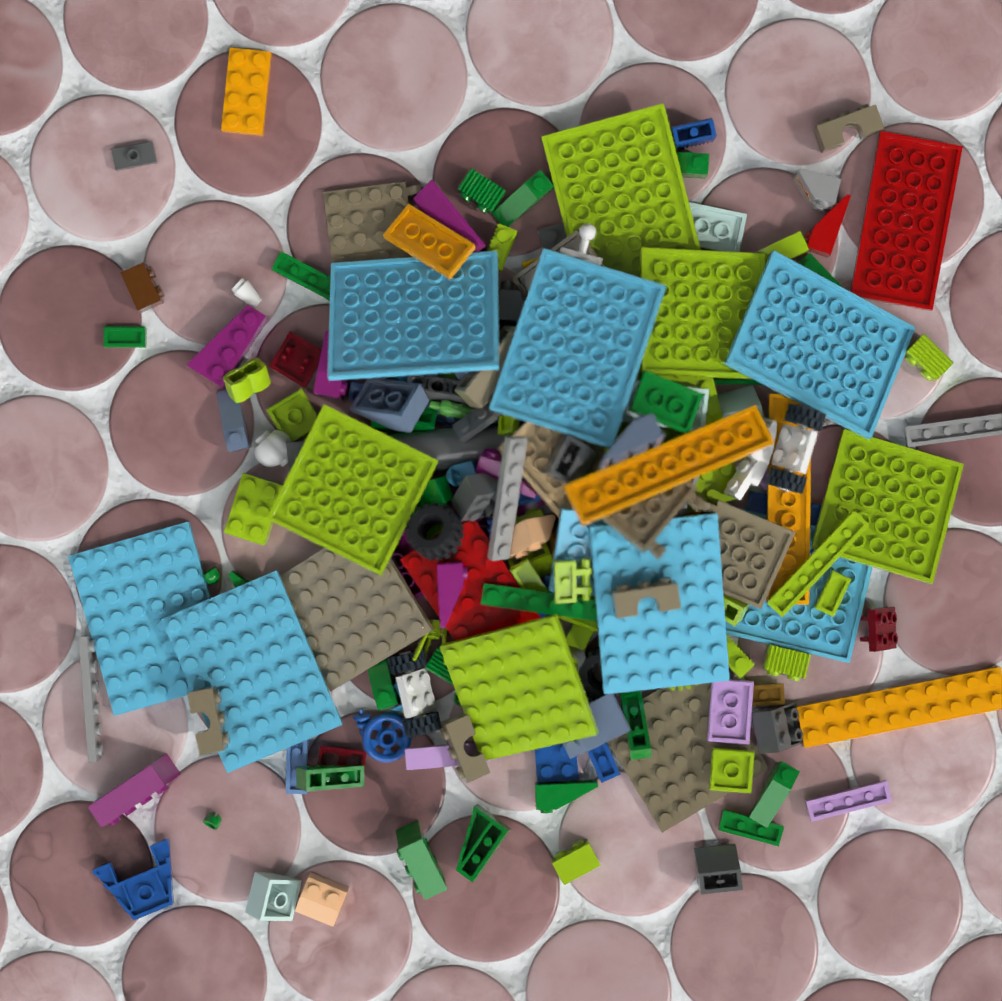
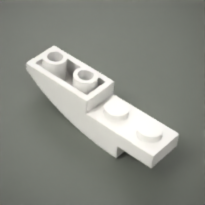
[724,417,777,500]

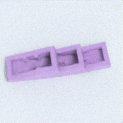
[405,741,490,770]

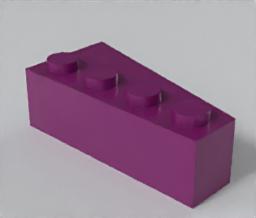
[187,305,269,389]
[88,754,181,828]

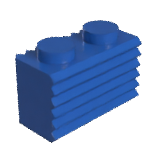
[670,118,717,150]

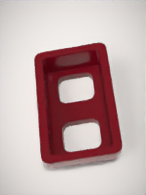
[317,746,367,770]

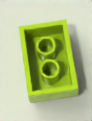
[224,473,283,546]

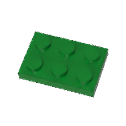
[629,370,704,434]

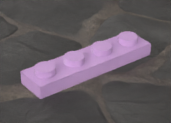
[805,780,892,822]

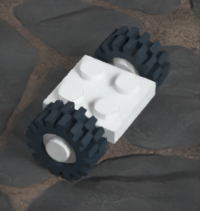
[765,404,826,494]
[387,649,442,738]

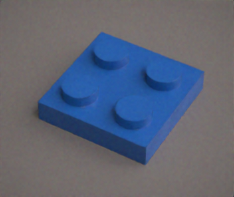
[535,743,579,783]

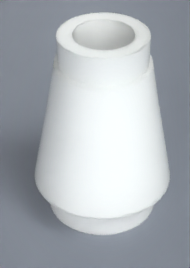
[231,278,262,308]

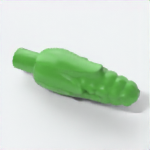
[429,400,474,419]

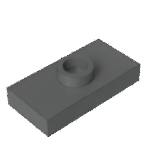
[111,142,157,171]

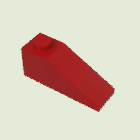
[804,194,851,257]

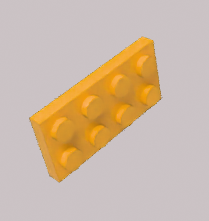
[221,47,272,136]
[383,204,475,280]

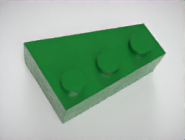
[456,804,512,883]

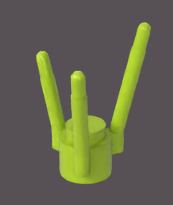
[413,619,448,665]

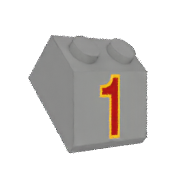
[793,168,841,212]

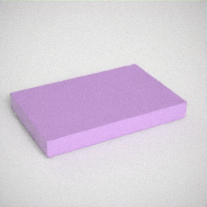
[707,679,754,744]

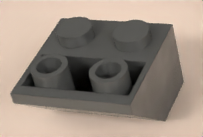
[542,435,598,485]
[451,473,499,521]
[752,702,803,754]
[694,843,743,895]

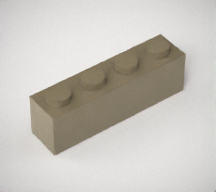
[454,326,516,408]

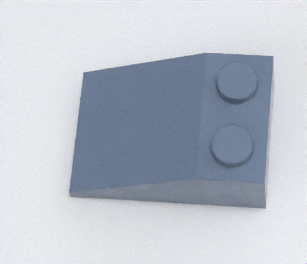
[349,378,429,432]
[597,413,664,471]
[562,693,631,759]

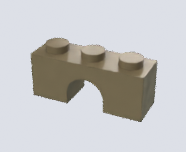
[813,104,884,153]
[611,577,681,619]
[187,685,230,755]
[440,713,490,783]

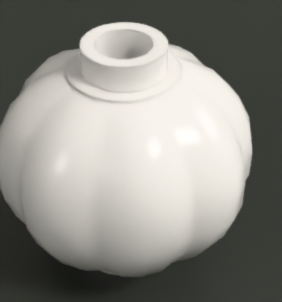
[254,430,291,467]

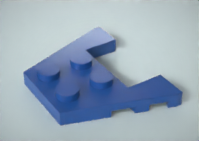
[92,838,174,920]

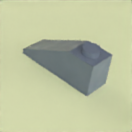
[216,389,252,452]

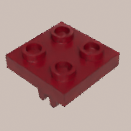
[269,331,322,388]
[860,607,898,652]

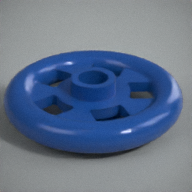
[362,713,412,763]

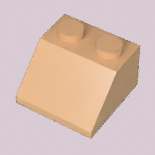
[510,514,556,559]
[295,872,349,927]

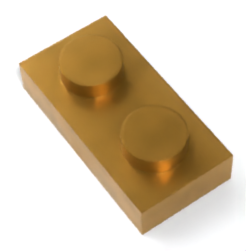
[752,683,785,707]

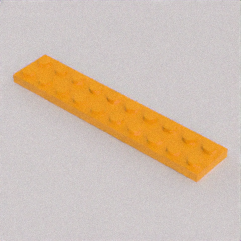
[766,394,811,605]
[563,405,774,526]
[796,666,1002,748]

